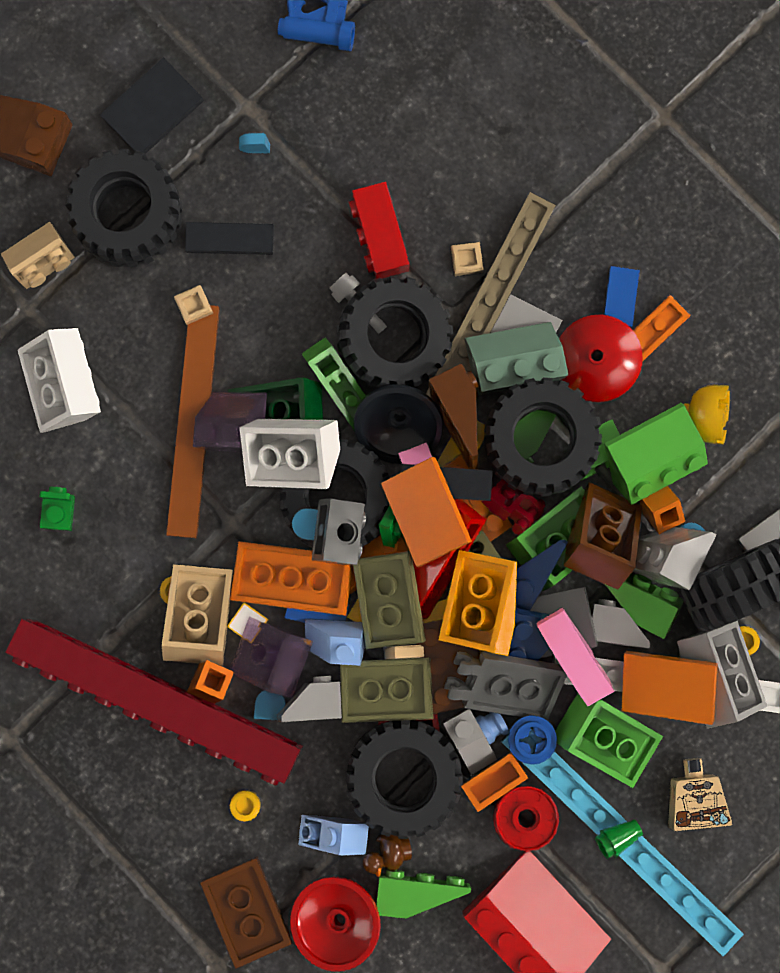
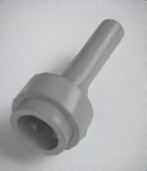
[329,273,387,334]

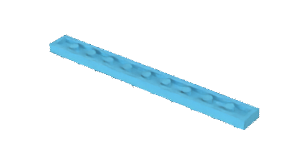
[501,729,744,956]

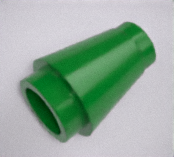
[595,819,643,859]

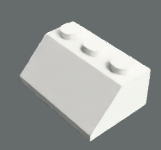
[18,328,101,433]
[239,419,340,489]

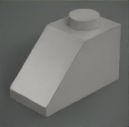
[590,599,650,649]
[277,676,342,722]
[442,708,497,775]

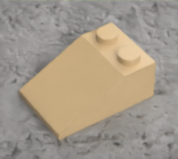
[162,564,233,666]

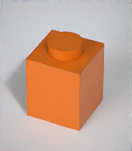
[640,486,685,534]
[187,660,234,704]

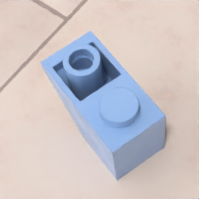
[298,815,369,855]

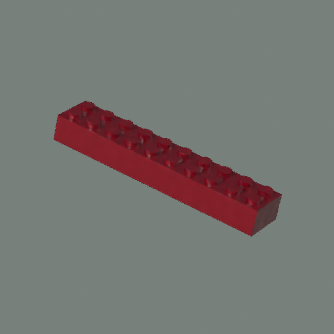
[5,619,303,786]

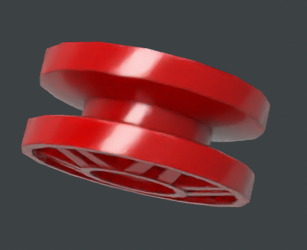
[493,786,559,851]

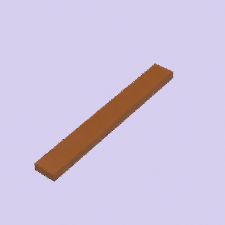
[167,305,220,539]

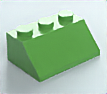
[604,403,708,505]

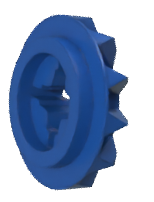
[508,715,557,765]

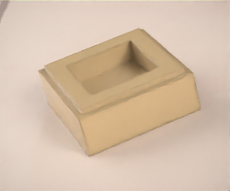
[451,242,484,276]
[174,285,213,325]
[385,645,424,660]

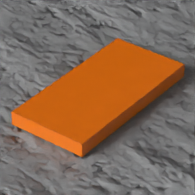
[230,541,353,616]

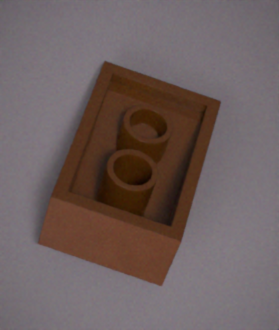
[0,95,73,177]
[429,363,478,469]
[563,482,642,590]

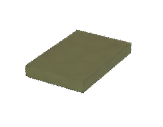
[353,551,426,649]
[340,658,433,723]

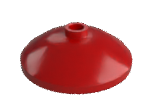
[559,315,643,402]
[290,877,380,972]

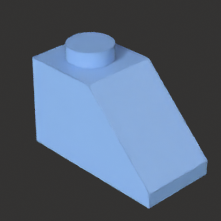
[305,619,365,666]

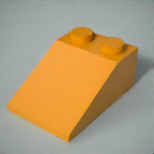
[439,550,517,656]

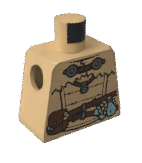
[668,758,732,831]

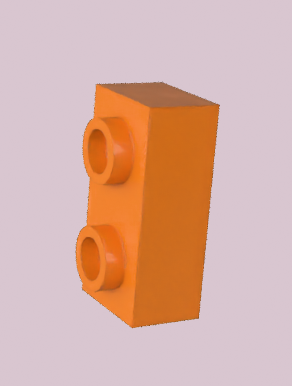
[461,752,528,812]

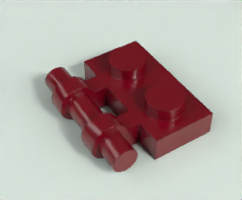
[481,479,546,535]

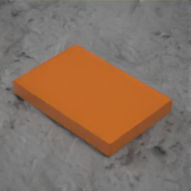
[381,457,472,567]
[622,651,718,725]

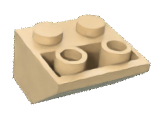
[1,222,75,289]

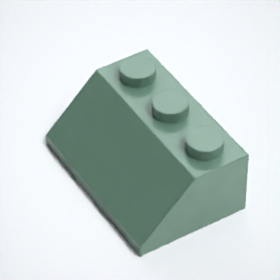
[465,322,568,396]

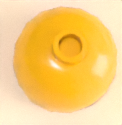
[684,385,730,445]

